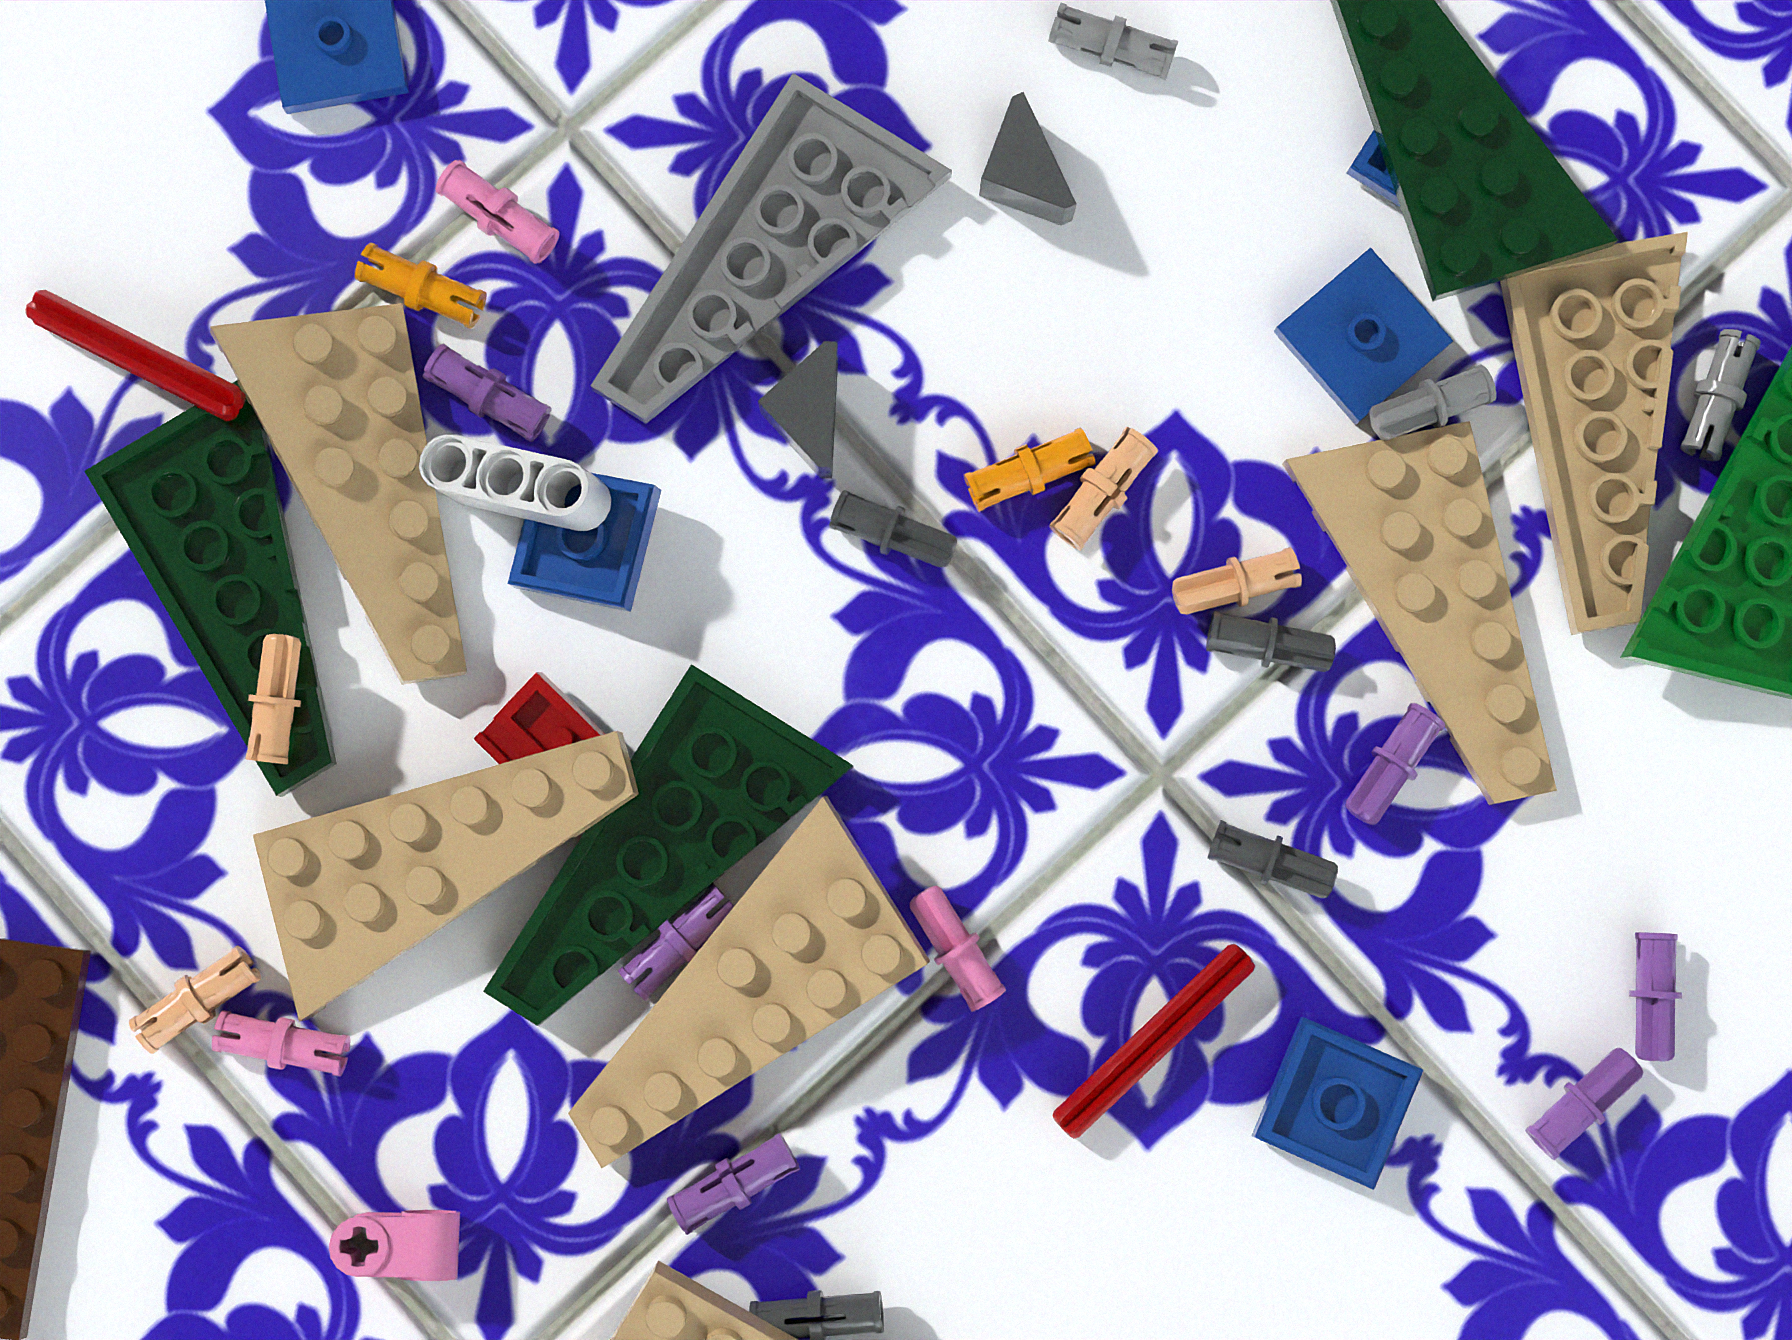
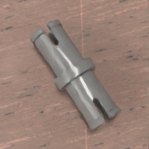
[1048,2,1179,80]
[1680,329,1761,461]

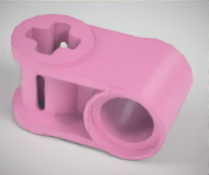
[329,1210,460,1281]

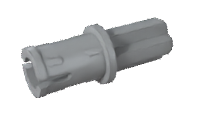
[1369,364,1496,441]

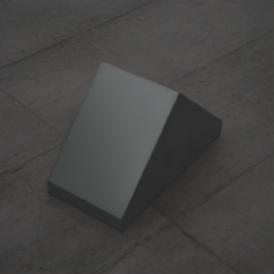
[979,91,1077,226]
[758,341,838,479]

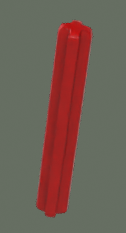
[25,289,246,421]
[1052,944,1255,1139]

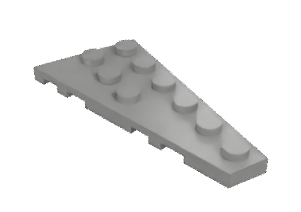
[591,73,952,424]

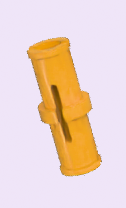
[355,243,487,329]
[964,427,1096,512]

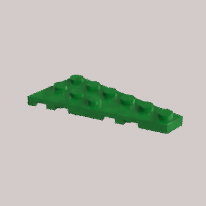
[1620,346,1792,700]

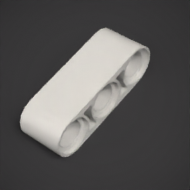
[419,435,611,531]

